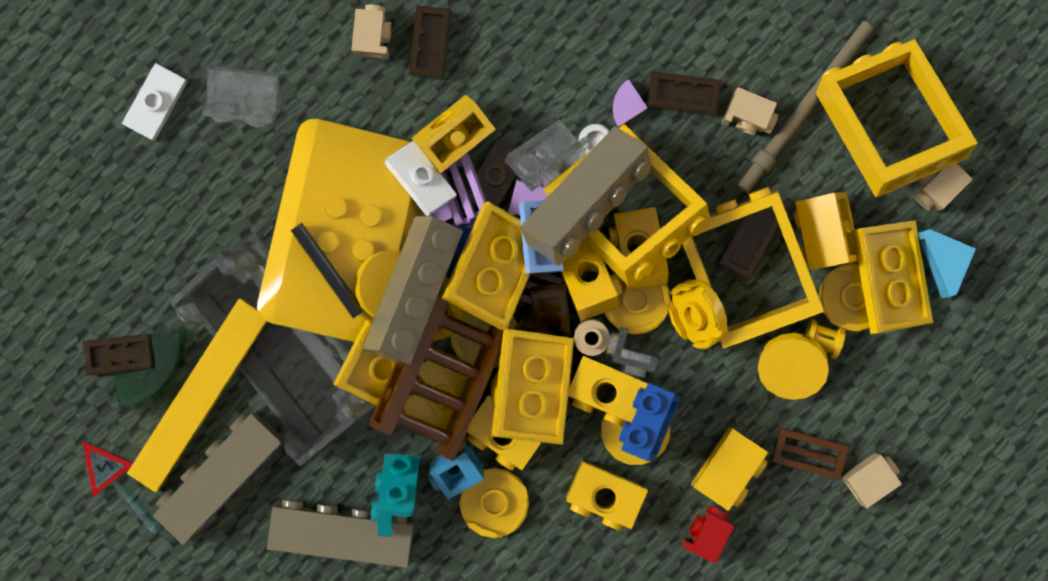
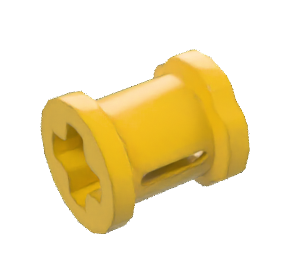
[804,319,845,359]

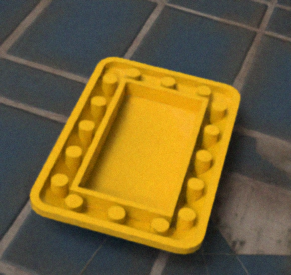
[257,119,424,342]

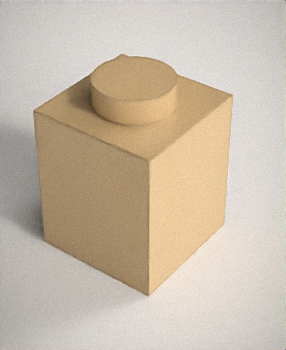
[841,453,901,508]

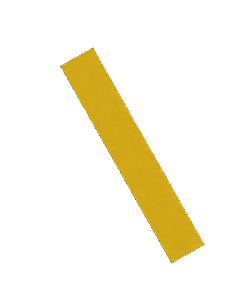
[127,298,267,493]

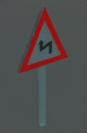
[82,441,157,533]

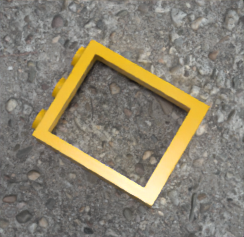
[816,39,978,198]
[543,124,711,287]
[683,187,824,349]

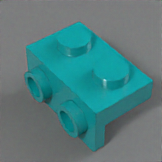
[371,454,420,537]

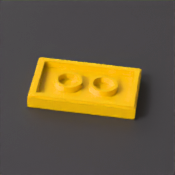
[442,202,530,330]
[853,220,933,334]
[492,329,574,445]

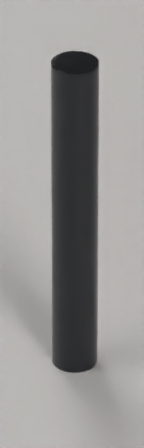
[290,223,364,318]

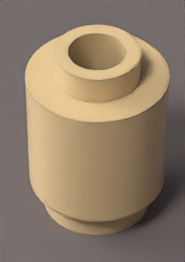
[574,318,610,356]

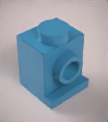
[427,439,484,500]

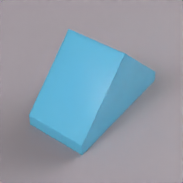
[918,229,976,298]

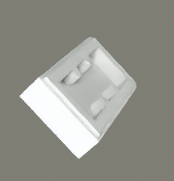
[122,63,188,141]
[384,141,457,216]

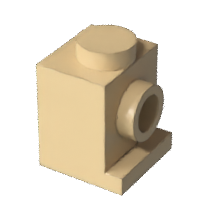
[351,5,392,59]
[721,87,778,135]
[914,164,973,212]

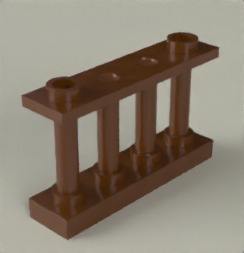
[368,298,503,461]

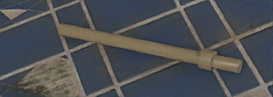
[738,21,874,193]

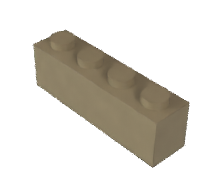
[520,126,652,266]
[362,216,463,365]
[152,412,286,545]
[267,499,415,568]

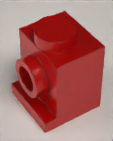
[681,505,734,564]

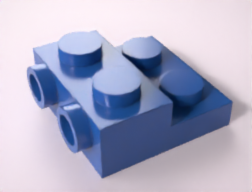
[619,383,682,461]

